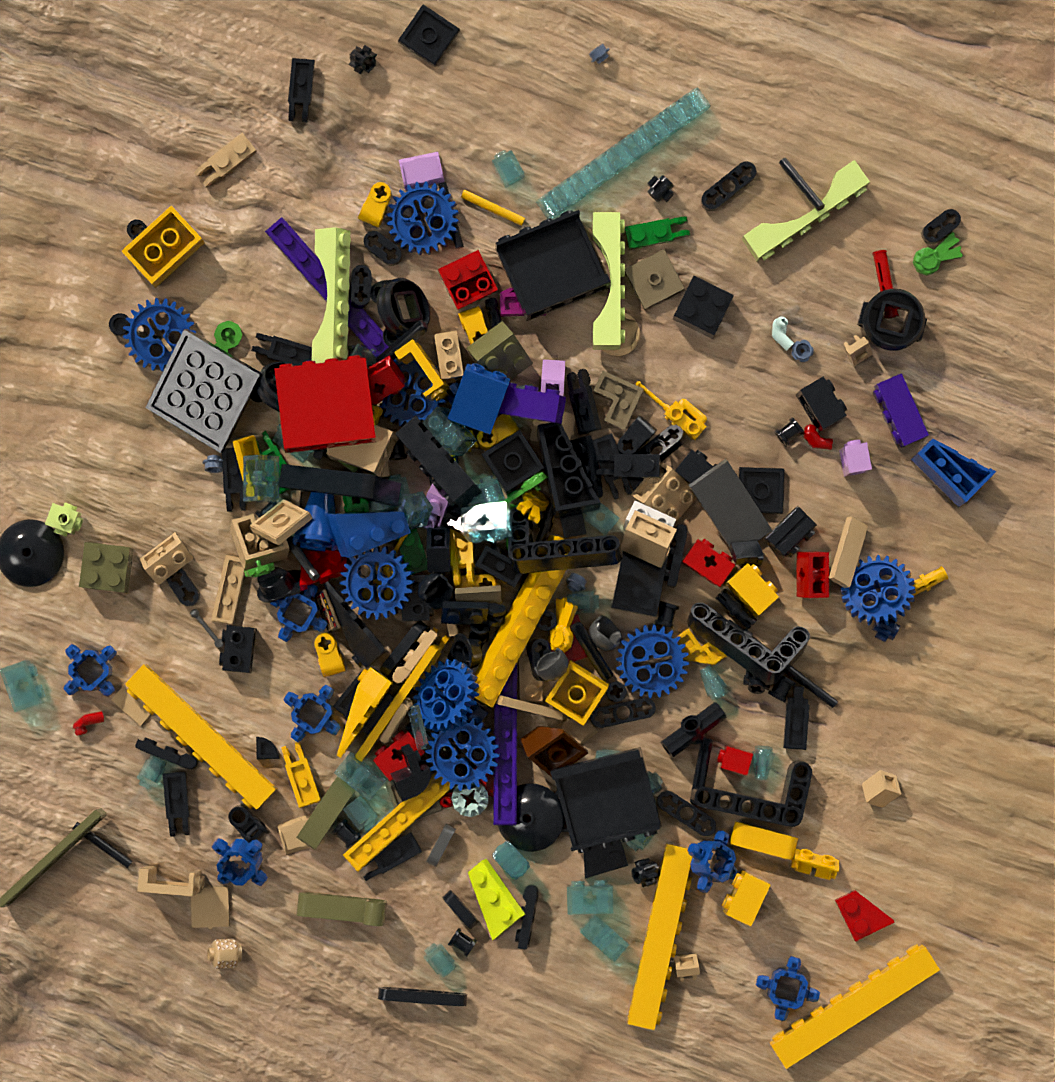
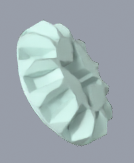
[452,783,488,817]

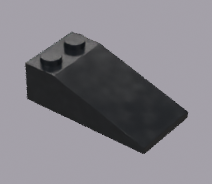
[611,546,670,617]

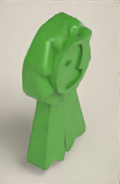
[913,232,963,276]
[214,321,243,353]
[500,472,547,507]
[244,560,275,578]

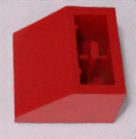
[438,250,498,310]

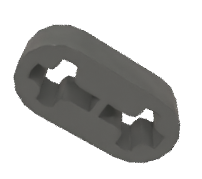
[426,824,456,867]

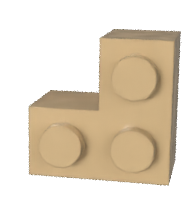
[230,514,289,571]

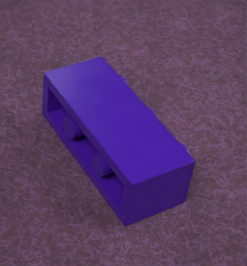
[873,373,929,448]
[498,382,566,424]

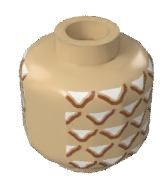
[207,939,242,969]

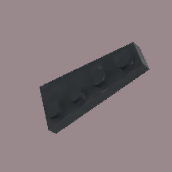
[584,839,628,879]

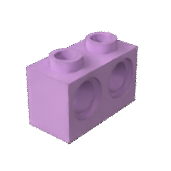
[839,440,872,477]

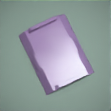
[399,152,444,190]

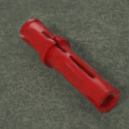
[872,250,899,319]

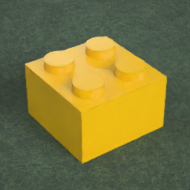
[724,563,779,617]
[545,660,609,726]
[721,870,770,926]

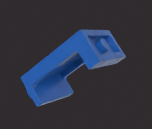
[448,363,510,434]

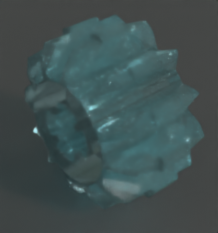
[492,841,530,880]

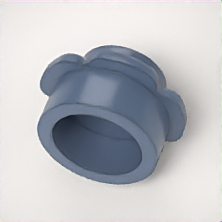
[589,44,610,64]
[791,340,814,362]
[203,455,223,473]
[565,573,587,593]

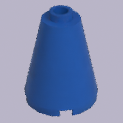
[293,492,338,552]

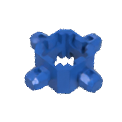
[270,584,328,642]
[64,644,117,697]
[283,684,341,742]
[688,831,738,893]
[212,838,268,886]
[755,956,820,1021]

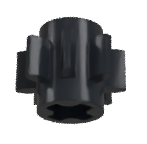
[349,45,377,74]
[647,175,674,203]
[743,670,770,694]
[631,858,660,887]

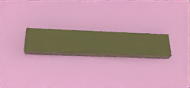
[0,808,106,908]

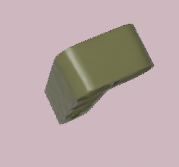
[296,892,387,926]

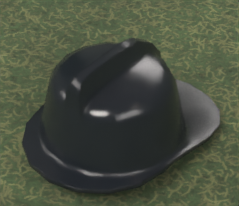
[257,567,302,603]
[447,633,483,669]

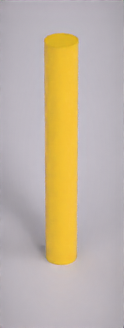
[461,190,525,226]

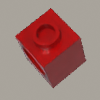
[717,746,753,776]

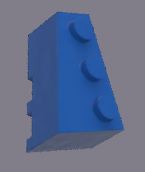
[911,439,997,507]
[326,511,411,558]

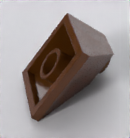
[521,726,588,777]

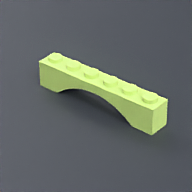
[742,160,870,261]
[593,212,625,350]
[312,227,351,363]

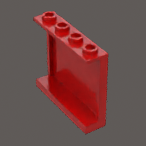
[274,355,376,453]

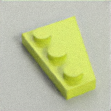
[468,858,525,941]

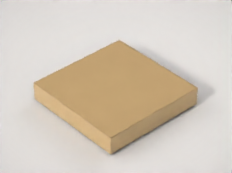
[250,500,313,545]

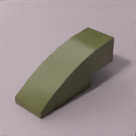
[296,776,356,850]

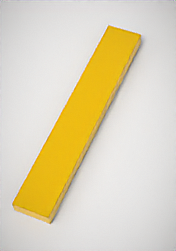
[355,644,440,762]
[343,771,450,872]

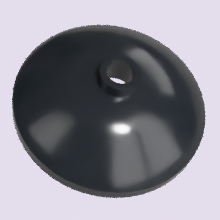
[0,519,64,587]
[498,783,565,852]

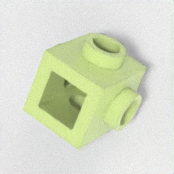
[45,503,83,537]

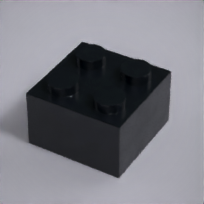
[672,275,734,339]
[796,376,847,433]
[482,430,544,494]

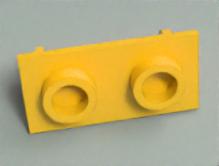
[791,849,839,880]

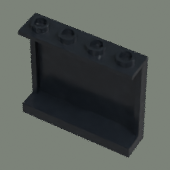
[495,210,611,321]
[550,747,662,853]

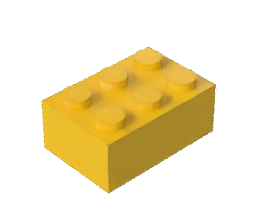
[122,205,205,288]

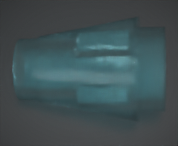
[699,665,728,701]
[752,745,775,780]

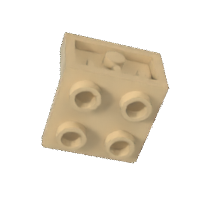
[631,462,696,523]

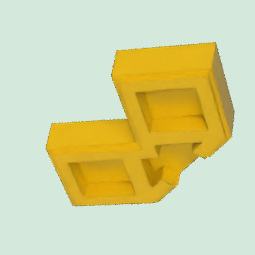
[675,628,727,665]

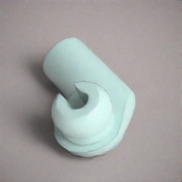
[772,316,794,351]

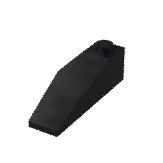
[324,581,388,668]

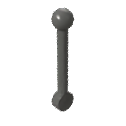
[190,609,224,648]

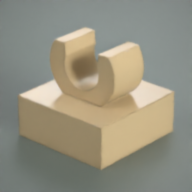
[844,335,873,367]
[674,954,700,982]

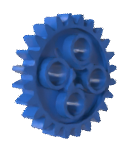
[386,181,460,255]
[123,298,197,371]
[379,359,448,427]
[340,546,415,620]
[841,555,916,627]
[616,624,689,698]
[413,659,479,733]
[425,718,500,791]

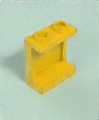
[394,339,450,401]

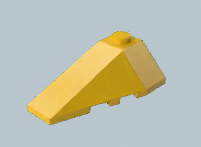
[337,667,394,758]

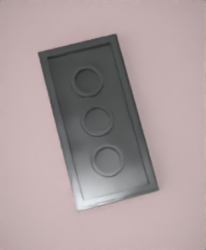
[689,459,772,547]

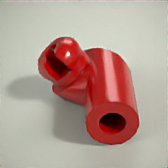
[803,424,833,450]
[73,711,104,736]
[439,791,473,808]

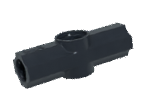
[660,702,727,758]

